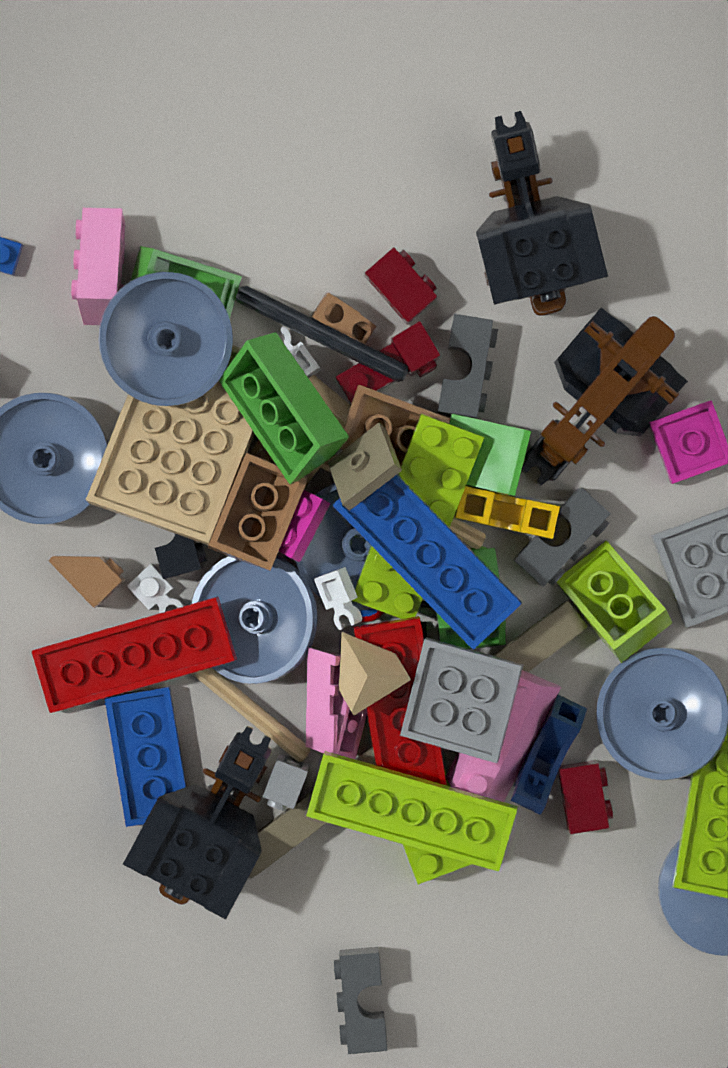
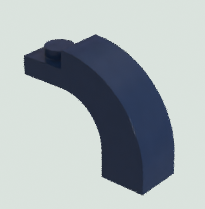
[510,694,588,815]

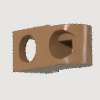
[311,292,377,344]

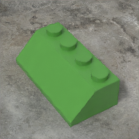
[219,332,349,485]

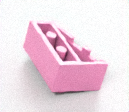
[71,208,125,325]
[306,647,367,759]

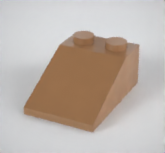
[340,385,450,467]

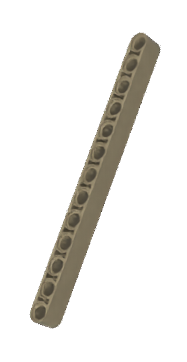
[249,600,588,879]

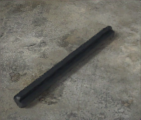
[236,286,409,382]

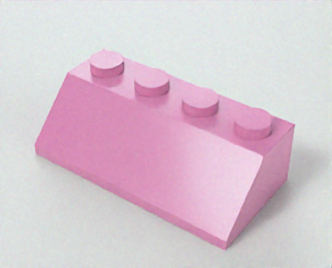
[445,670,561,802]

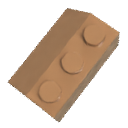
[208,453,308,571]

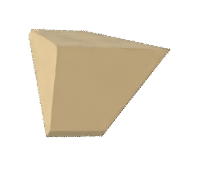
[339,632,411,715]

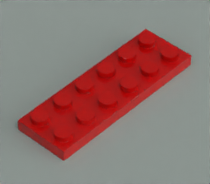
[31,596,237,713]
[353,616,447,786]

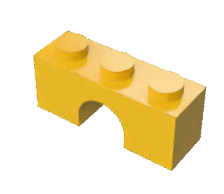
[454,486,560,539]

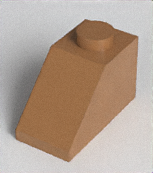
[48,556,125,608]

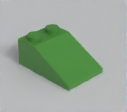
[130,246,242,319]

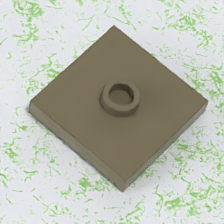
[328,423,402,511]

